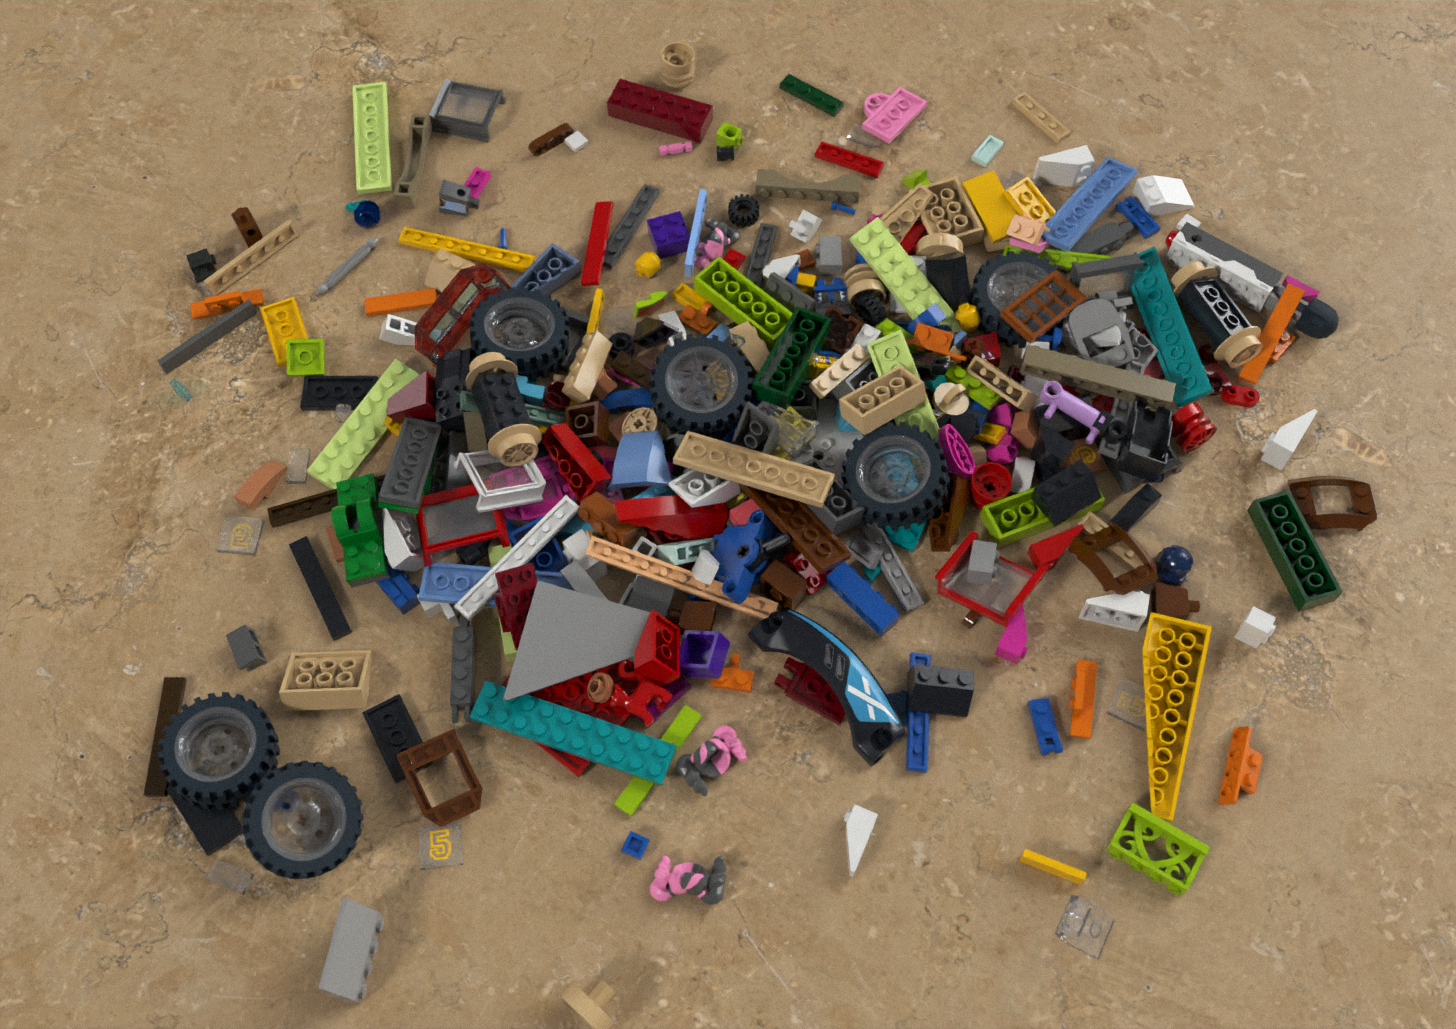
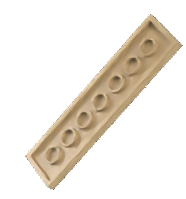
[673,431,835,508]

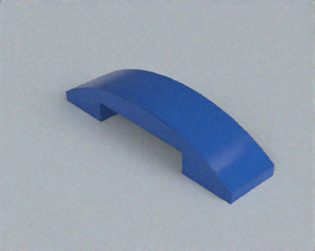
[599,389,653,414]

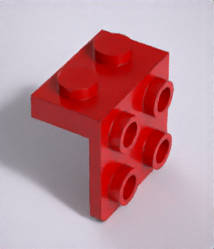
[782,548,833,594]

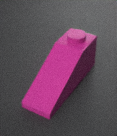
[995,604,1028,664]

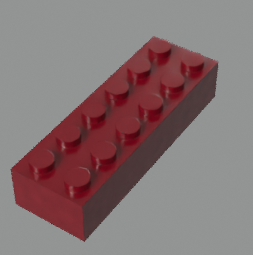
[607,79,713,143]

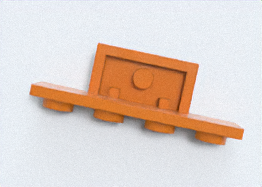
[190,289,264,320]
[905,323,967,363]
[1069,660,1097,739]
[1218,726,1263,805]

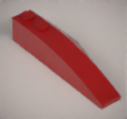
[614,495,728,539]

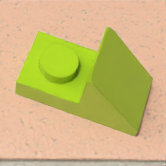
[901,169,931,189]

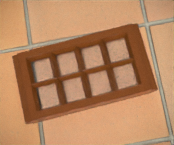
[999,270,1088,344]

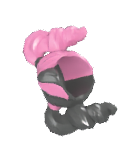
[694,219,739,270]
[677,725,748,797]
[650,855,727,905]

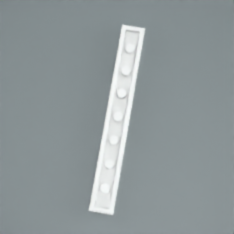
[454,495,580,621]

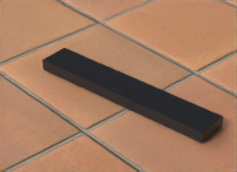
[289,536,352,641]

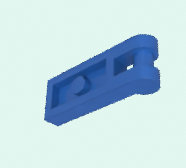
[1115,196,1161,239]
[1027,698,1063,756]

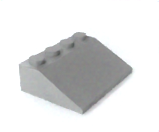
[318,898,384,1004]

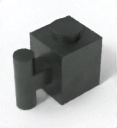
[186,248,217,284]

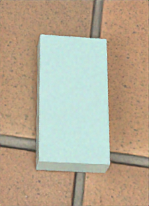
[971,134,1004,167]

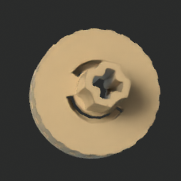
[916,233,963,258]
[559,979,615,1029]

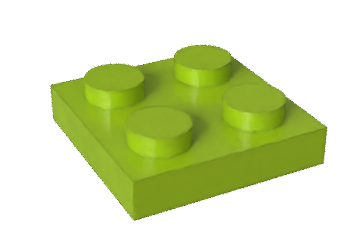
[286,339,325,377]

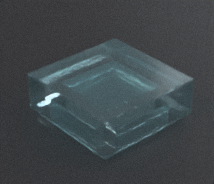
[170,378,193,401]

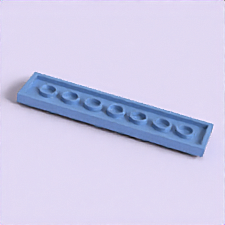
[1041,157,1138,252]
[418,562,574,607]

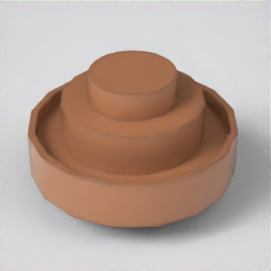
[587,672,613,703]

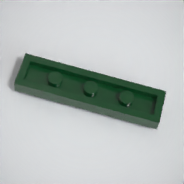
[779,74,844,118]

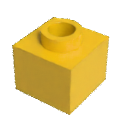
[796,272,816,297]

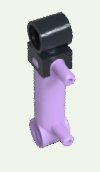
[1039,381,1127,445]

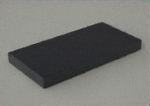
[300,376,379,411]
[362,694,434,783]
[166,765,243,856]

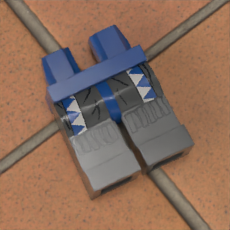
[813,278,851,319]

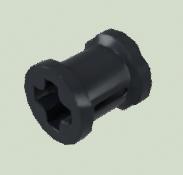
[716,145,734,161]

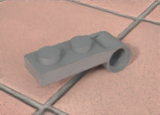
[1094,289,1133,310]

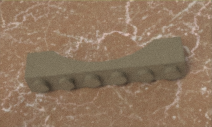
[393,114,432,209]
[756,169,861,203]

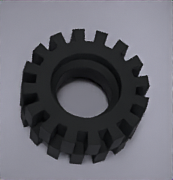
[728,194,759,228]
[854,291,887,326]

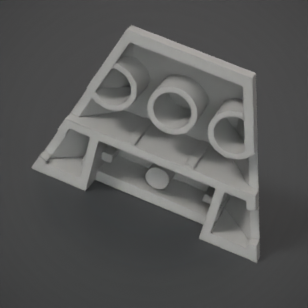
[1088,310,1158,370]

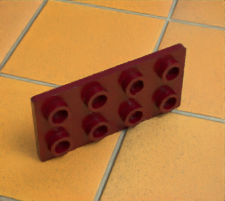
[493,563,538,651]

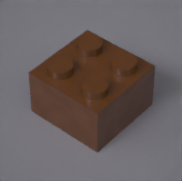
[564,401,609,448]
[760,559,807,611]

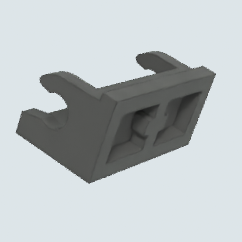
[226,625,267,671]

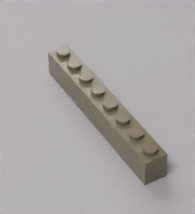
[1019,345,1176,409]

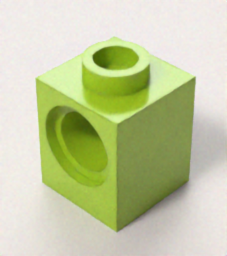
[716,122,743,151]

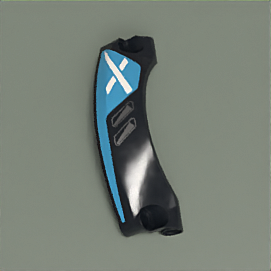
[748,607,905,767]

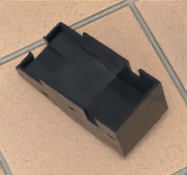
[434,348,476,433]
[1117,399,1173,482]

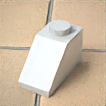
[763,254,801,282]

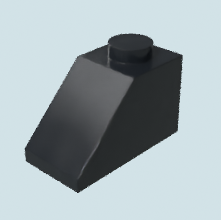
[951,413,979,444]

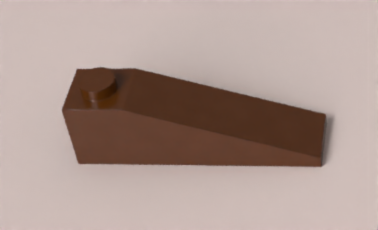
[925,475,971,552]

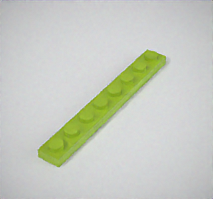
[876,318,1002,410]

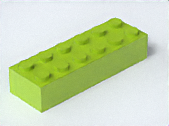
[694,256,793,350]
[980,488,1105,549]

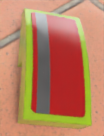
[632,291,667,319]

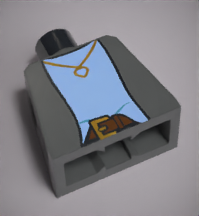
[439,179,480,216]

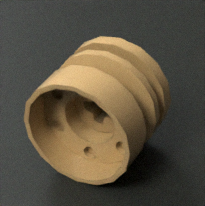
[660,42,695,88]
[844,263,886,309]
[622,407,671,441]

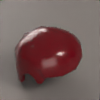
[544,381,571,411]

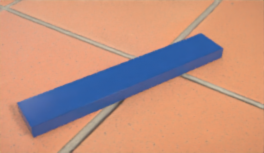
[906,652,931,773]

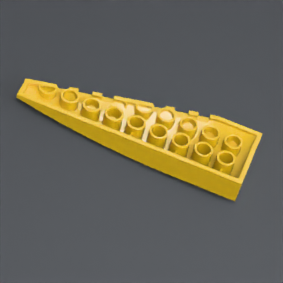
[1142,612,1212,822]

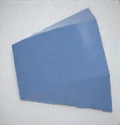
[604,430,673,491]

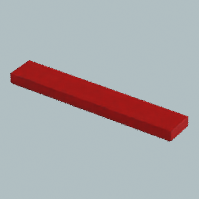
[581,201,614,286]

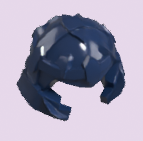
[1153,545,1193,586]

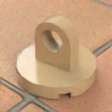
[932,382,969,416]

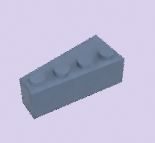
[507,243,581,295]

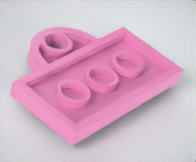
[862,87,927,144]

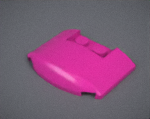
[489,455,575,521]

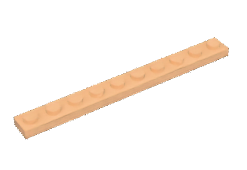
[585,536,778,619]

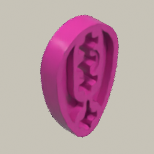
[938,424,975,478]

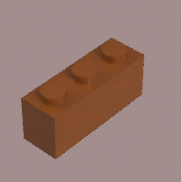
[578,491,639,547]

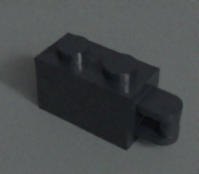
[911,353,951,381]

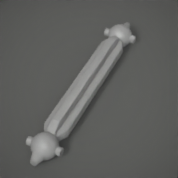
[315,237,379,296]

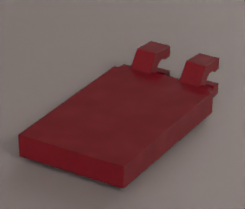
[774,657,846,725]

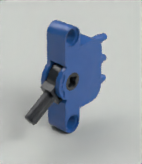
[709,509,791,604]

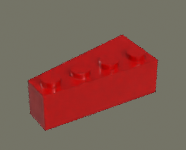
[541,423,612,506]

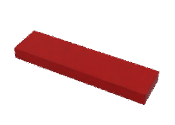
[815,141,884,178]

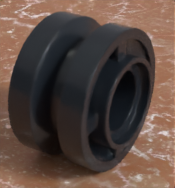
[609,332,634,359]

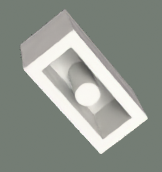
[1234,606,1276,649]

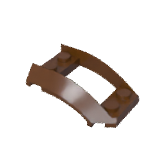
[1288,476,1377,531]
[1068,520,1158,595]
[396,728,483,827]

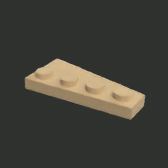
[880,183,933,244]

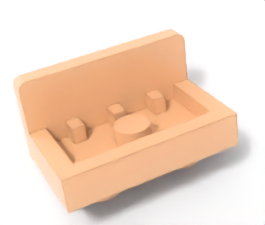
[1006,214,1051,246]

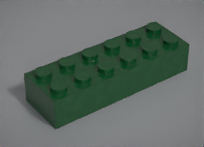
[751,306,831,411]
[1247,490,1343,612]

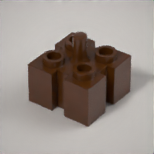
[824,304,862,355]

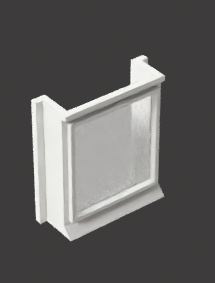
[454,450,546,513]

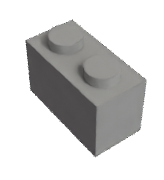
[816,236,842,276]
[967,540,1000,586]

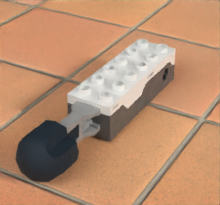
[1164,222,1339,339]

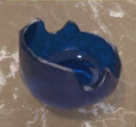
[354,200,381,229]

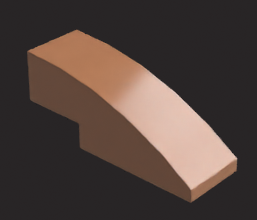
[234,460,287,511]

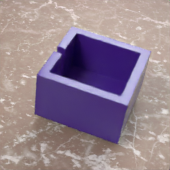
[647,211,690,259]
[680,630,730,679]

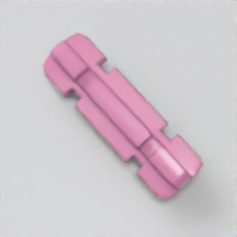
[659,141,692,156]

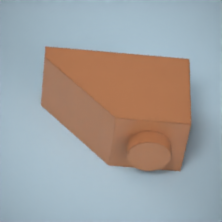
[591,362,618,400]

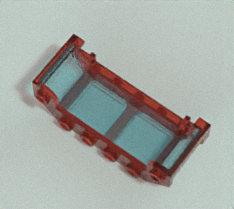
[415,263,511,368]

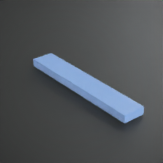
[685,189,707,277]

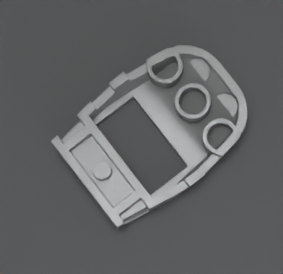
[1068,299,1136,368]

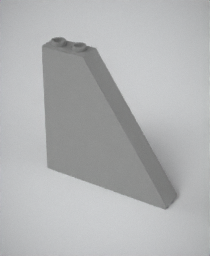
[503,581,650,702]

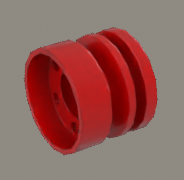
[1171,403,1217,453]
[969,462,1012,510]

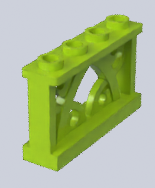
[1105,802,1210,895]

